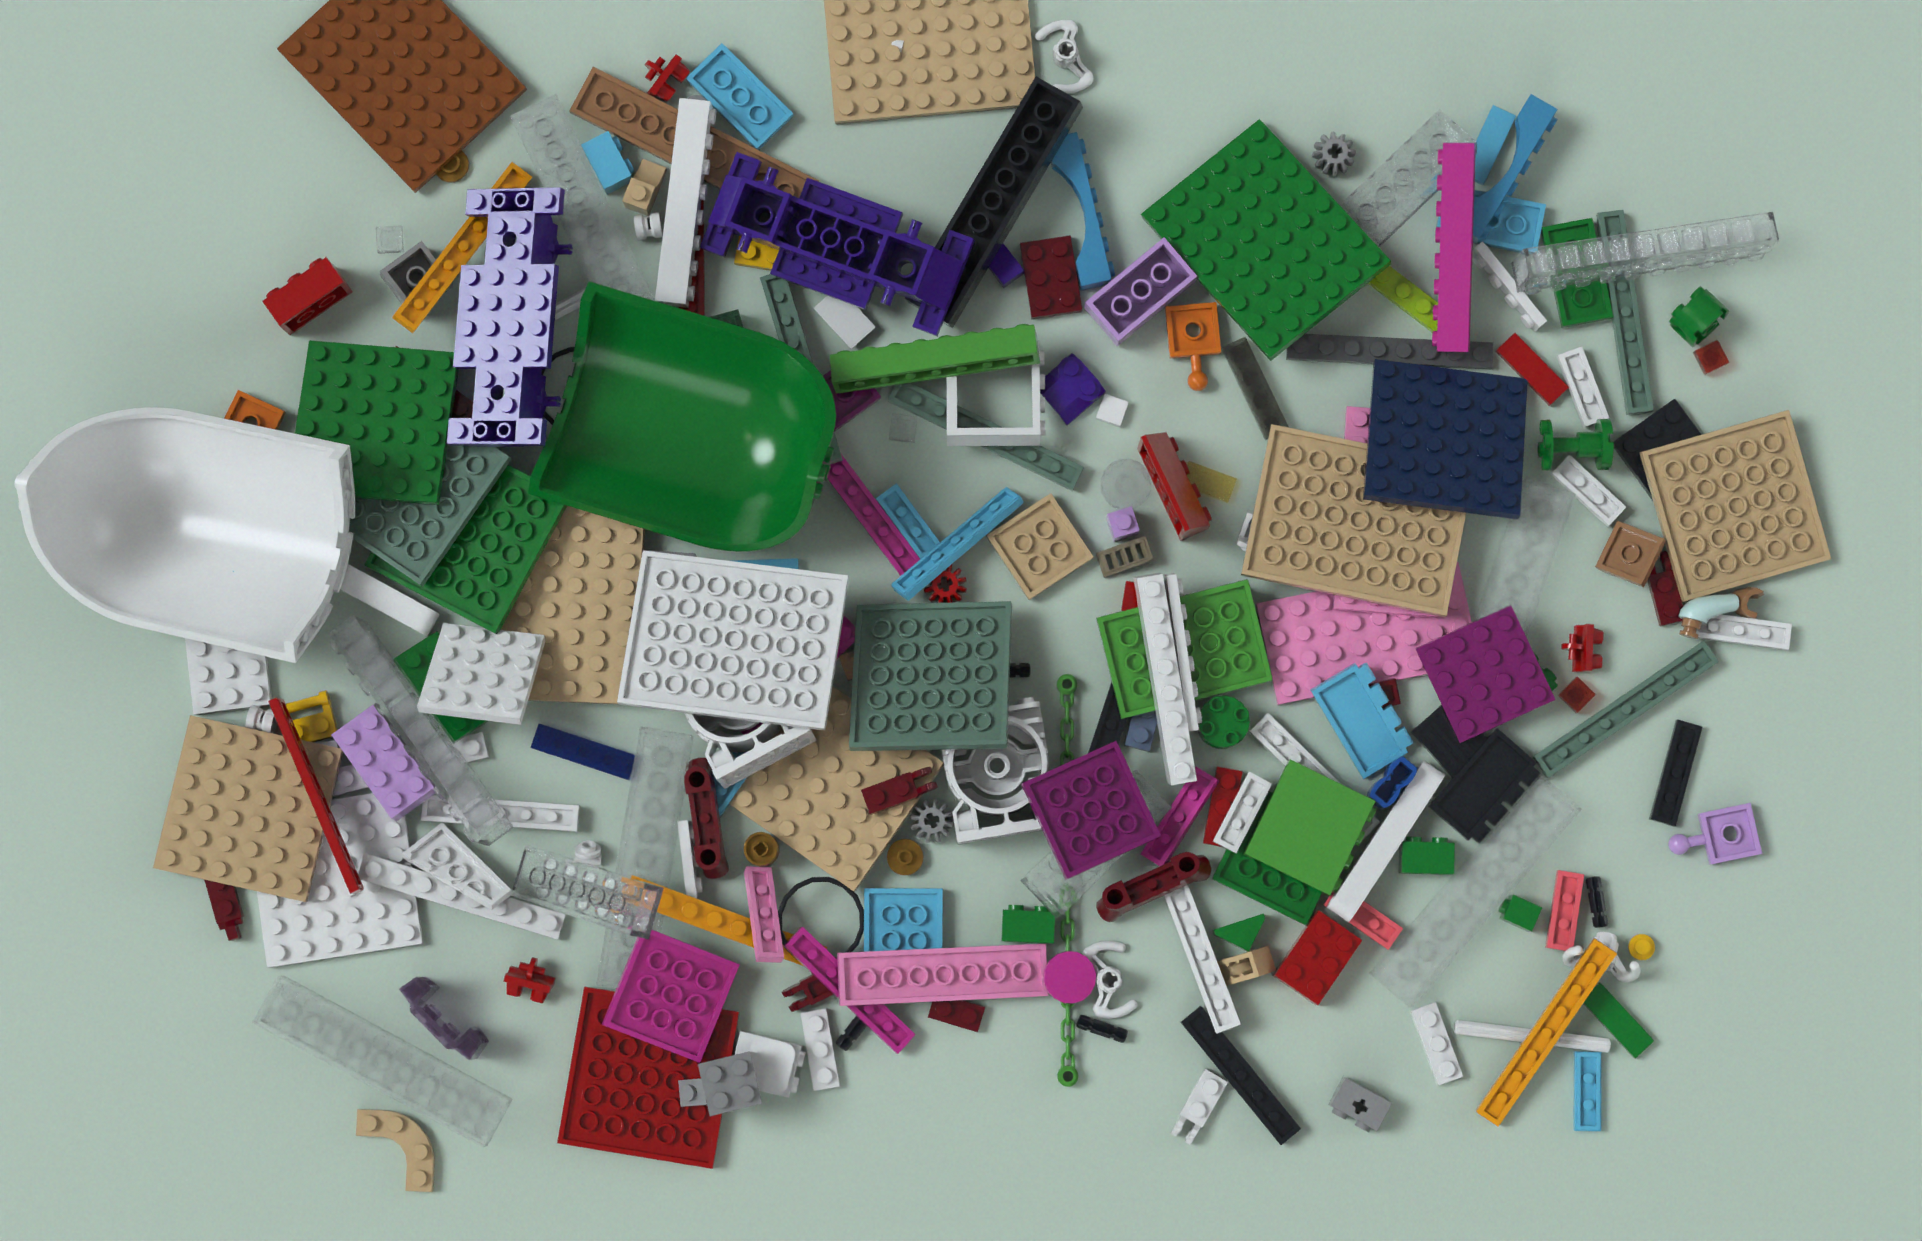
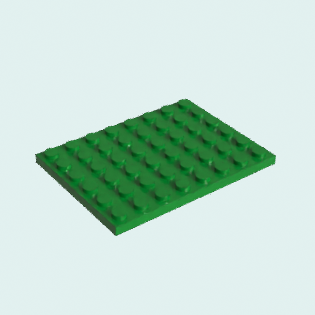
[1141,119,1391,361]

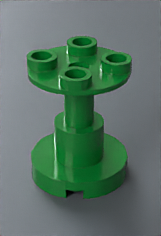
[1537,419,1614,471]

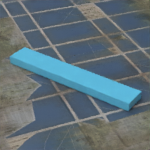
[891,487,1024,601]

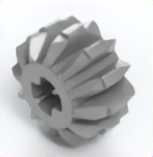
[1312,132,1356,176]
[910,799,954,843]

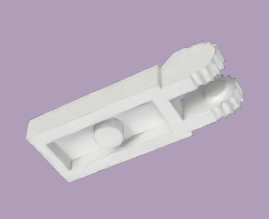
[1171,1069,1228,1145]

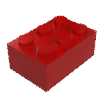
[262,257,353,335]
[1272,910,1362,1005]

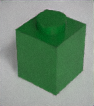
[1498,895,1542,932]

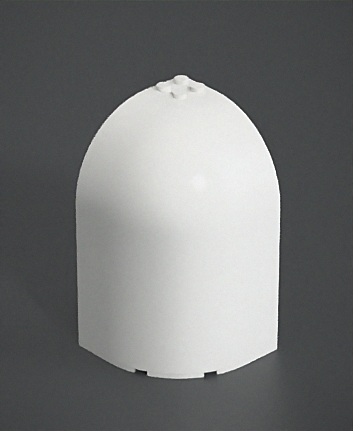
[15,407,355,663]

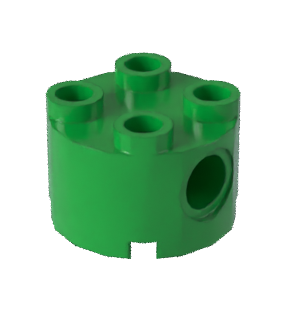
[1669,286,1729,348]
[1198,695,1250,749]

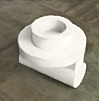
[575,840,602,865]

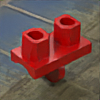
[645,54,690,102]
[1561,624,1604,672]
[503,957,556,1003]

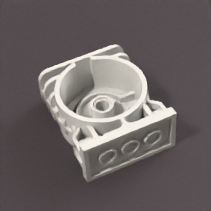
[942,697,1049,845]
[684,713,817,789]

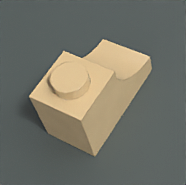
[622,159,667,216]
[1217,946,1276,986]

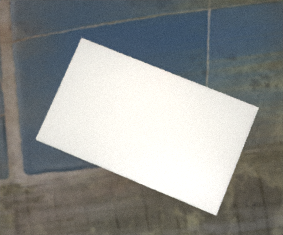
[813,296,876,349]

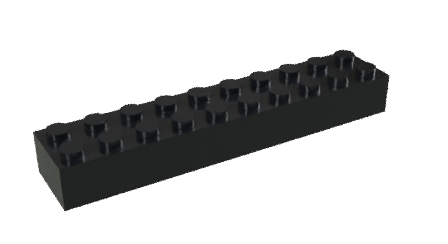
[904,76,1083,328]

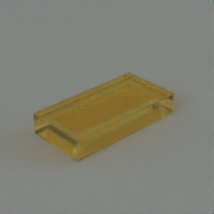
[1187,461,1237,503]

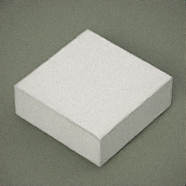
[1096,394,1129,427]

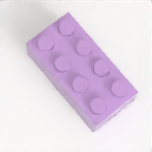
[1084,237,1197,346]
[331,704,439,822]

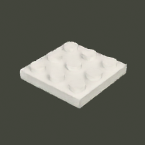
[185,638,272,715]

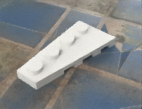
[402,823,512,910]

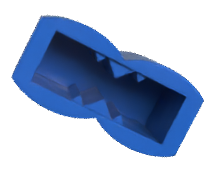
[1367,757,1417,810]

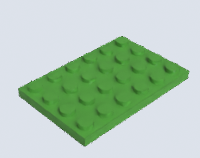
[1096,579,1273,719]

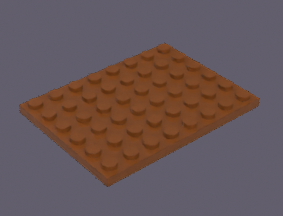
[277,0,527,193]

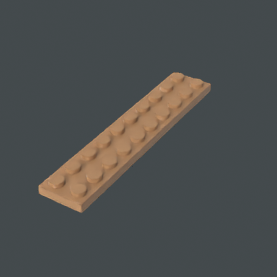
[569,67,819,215]

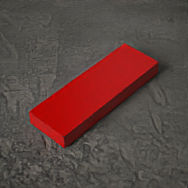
[1495,333,1569,406]

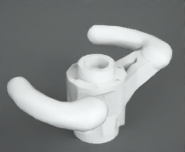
[1035,20,1093,94]
[1562,932,1641,983]
[1082,941,1138,1019]

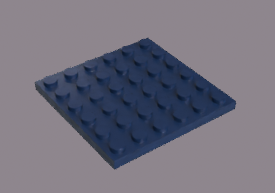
[1363,359,1528,520]

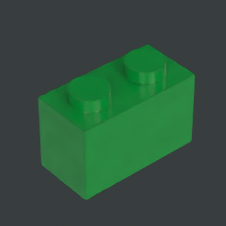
[1399,836,1455,875]
[1001,905,1055,944]

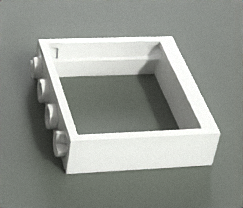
[947,341,1046,446]

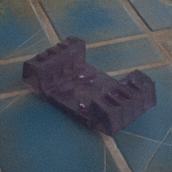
[399,977,489,1060]

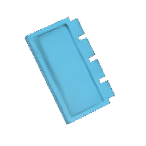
[1310,663,1414,779]

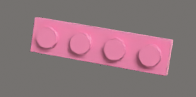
[744,866,784,963]

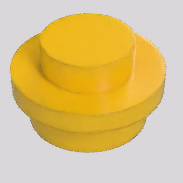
[1628,934,1655,960]

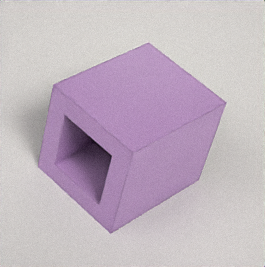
[1106,506,1140,542]

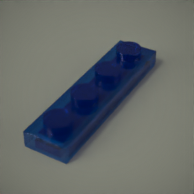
[530,724,638,781]

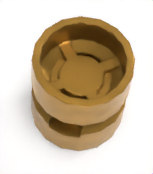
[744,832,779,867]

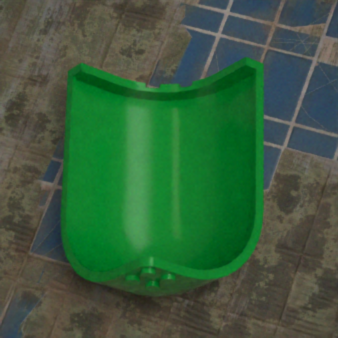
[528,281,836,552]

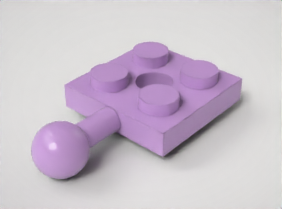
[1668,803,1762,865]

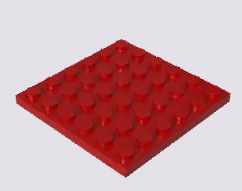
[557,987,740,1169]

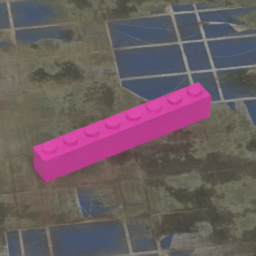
[1432,143,1476,352]

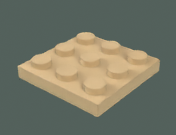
[986,493,1094,600]

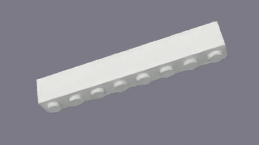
[655,98,716,308]
[1133,573,1197,785]

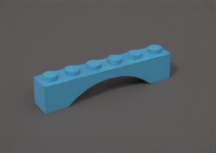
[1473,94,1558,244]
[1051,132,1115,291]

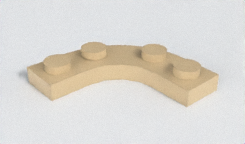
[356,1109,435,1192]

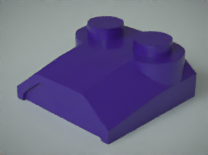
[1040,353,1106,426]

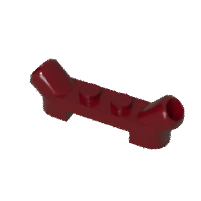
[684,758,729,879]
[1096,852,1211,922]

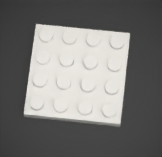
[417,623,545,725]

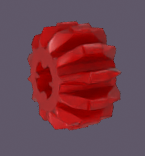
[924,564,967,603]

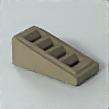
[1096,536,1153,578]

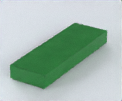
[1583,982,1654,1059]

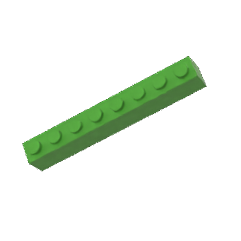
[830,324,1040,394]

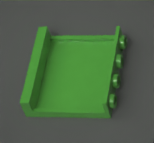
[1243,759,1376,896]

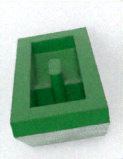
[1212,913,1265,952]

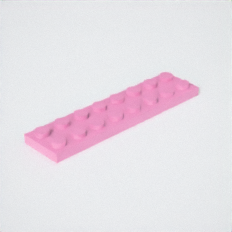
[837,943,1048,1006]

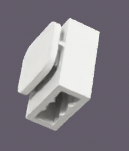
[734,1031,806,1098]

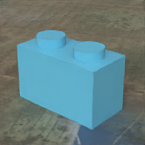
[581,131,635,195]

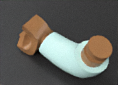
[1679,587,1764,639]

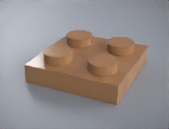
[1595,521,1666,588]

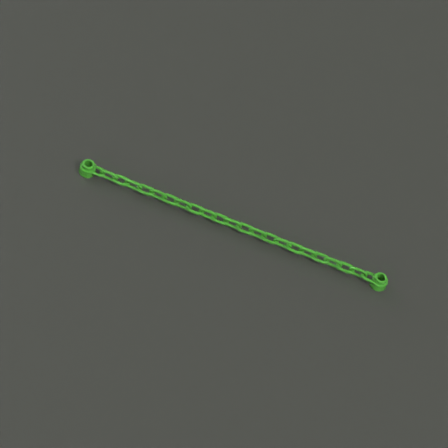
[1056,674,1078,1087]

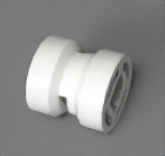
[634,212,663,241]
[245,705,277,734]

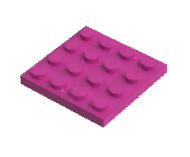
[602,926,740,1063]

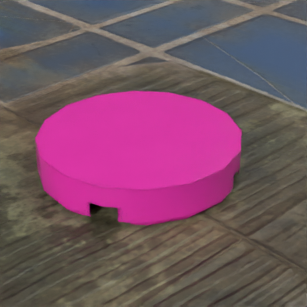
[1043,951,1096,1004]

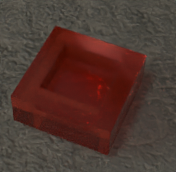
[1693,340,1730,375]
[1558,676,1596,713]

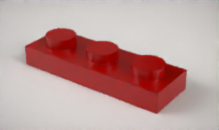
[1203,766,1243,847]

